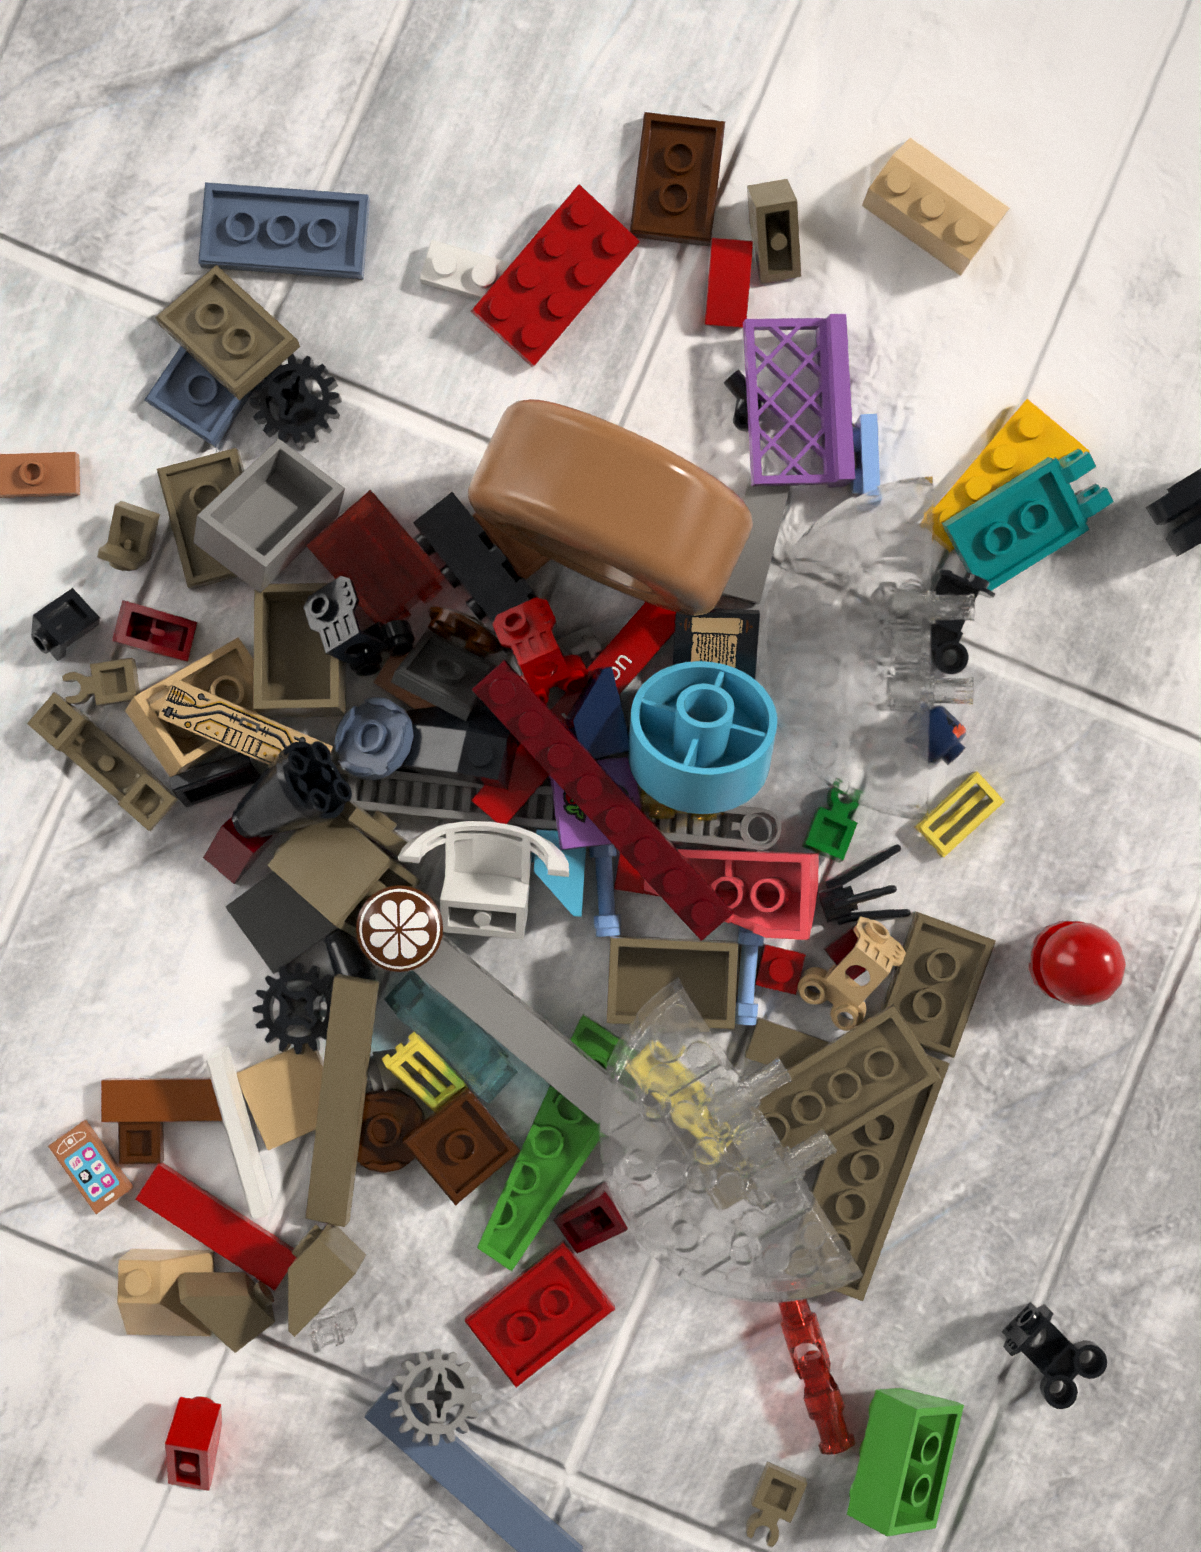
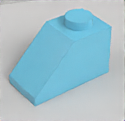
[531,829,586,917]

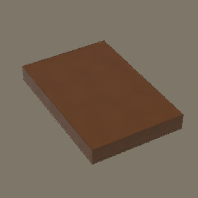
[630,112,726,246]

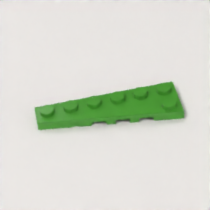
[477,1013,639,1271]

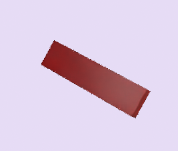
[135,1162,296,1291]

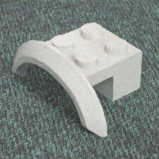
[398,821,569,940]

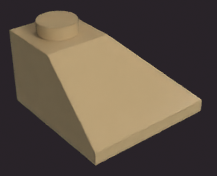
[117,1249,215,1336]

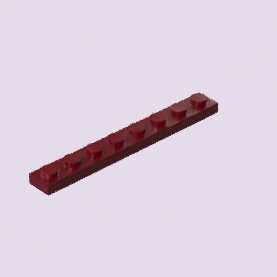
[472,659,733,941]

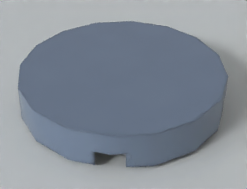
[334,697,414,781]

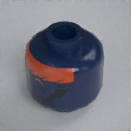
[903,704,966,766]

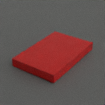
[465,1240,615,1388]

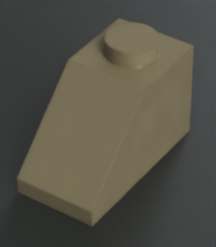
[747,179,801,284]
[177,1272,275,1353]

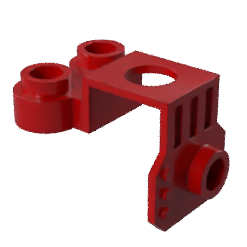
[492,597,588,704]

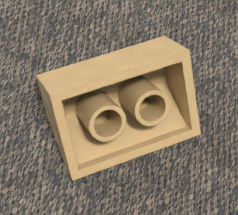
[862,138,1010,276]

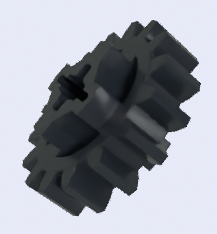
[249,354,342,447]
[253,963,334,1054]

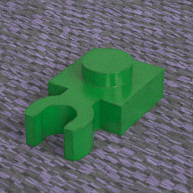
[801,783,861,863]

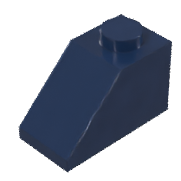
[565,667,630,759]

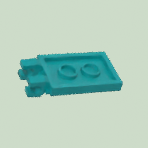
[942,449,1114,591]

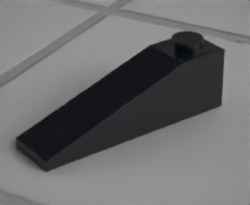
[398,700,519,790]

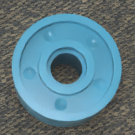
[628,661,777,814]

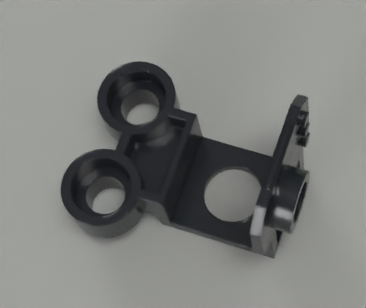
[895,569,995,674]
[304,576,415,677]
[1002,1302,1107,1409]

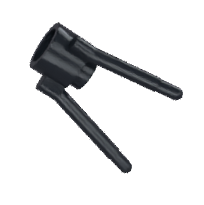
[818,844,911,925]

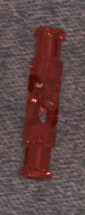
[769,1277,856,1455]

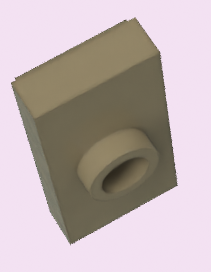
[339,801,412,863]

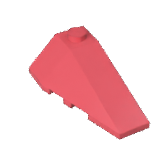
[644,849,819,940]

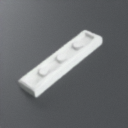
[206,1045,273,1220]

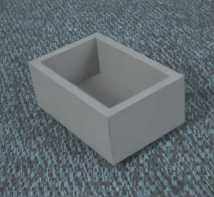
[194,439,345,593]

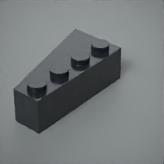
[413,492,557,654]

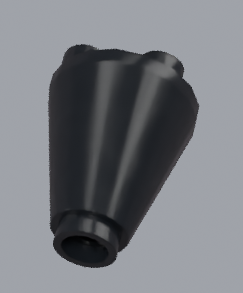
[232,741,352,839]

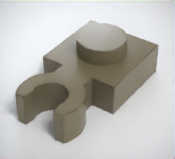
[62,658,140,706]
[746,1461,807,1547]

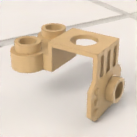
[798,916,906,1031]

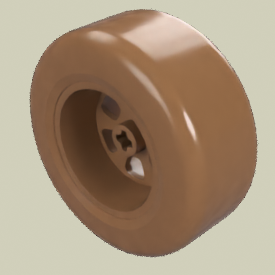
[468,399,753,616]

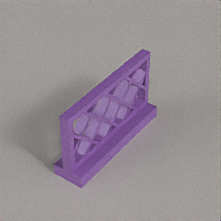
[743,314,855,488]

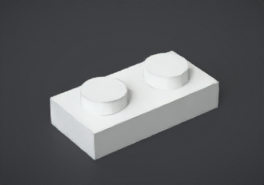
[420,240,510,300]

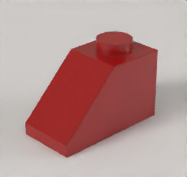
[165,1396,222,1491]

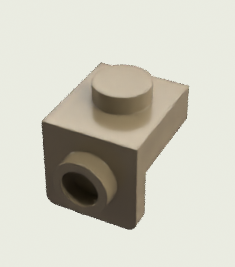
[97,501,160,571]

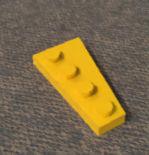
[919,399,1090,552]

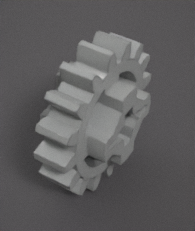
[388,1349,482,1446]

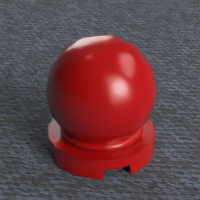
[1029,921,1126,1007]

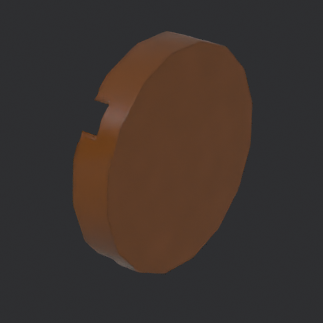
[357,1088,425,1173]

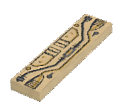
[158,678,333,765]

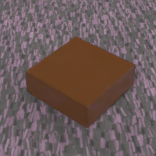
[118,1122,164,1164]

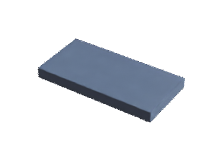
[198,182,370,280]

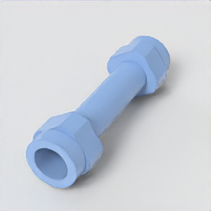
[589,845,621,937]
[735,926,764,1025]

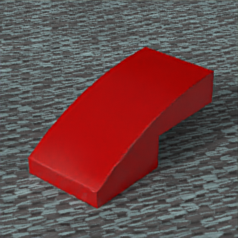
[705,238,753,328]

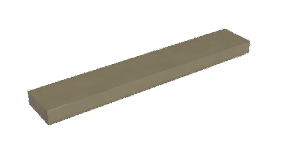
[305,974,379,1227]

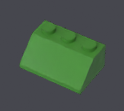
[847,1388,964,1537]

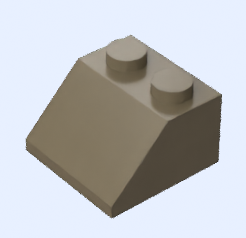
[288,1224,366,1337]

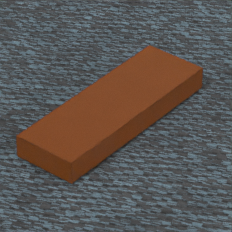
[101,1077,223,1122]

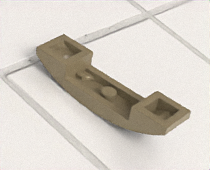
[27,692,178,831]

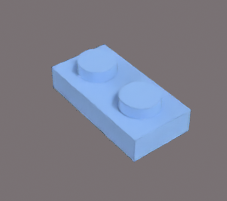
[850,414,881,505]

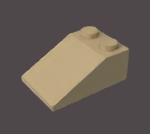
[125,637,258,777]

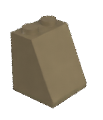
[267,815,421,939]

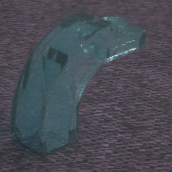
[384,970,518,1103]

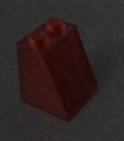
[306,490,445,624]

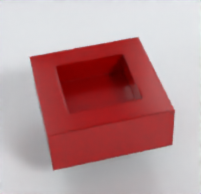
[755,944,806,995]

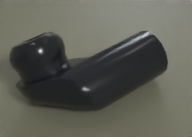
[724,369,763,432]

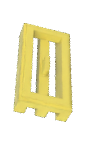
[914,771,1005,857]
[382,1032,466,1112]

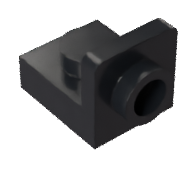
[31,588,100,661]

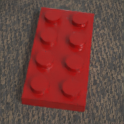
[470,184,640,367]

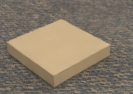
[236,1044,324,1151]

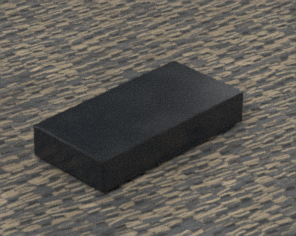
[169,753,262,807]

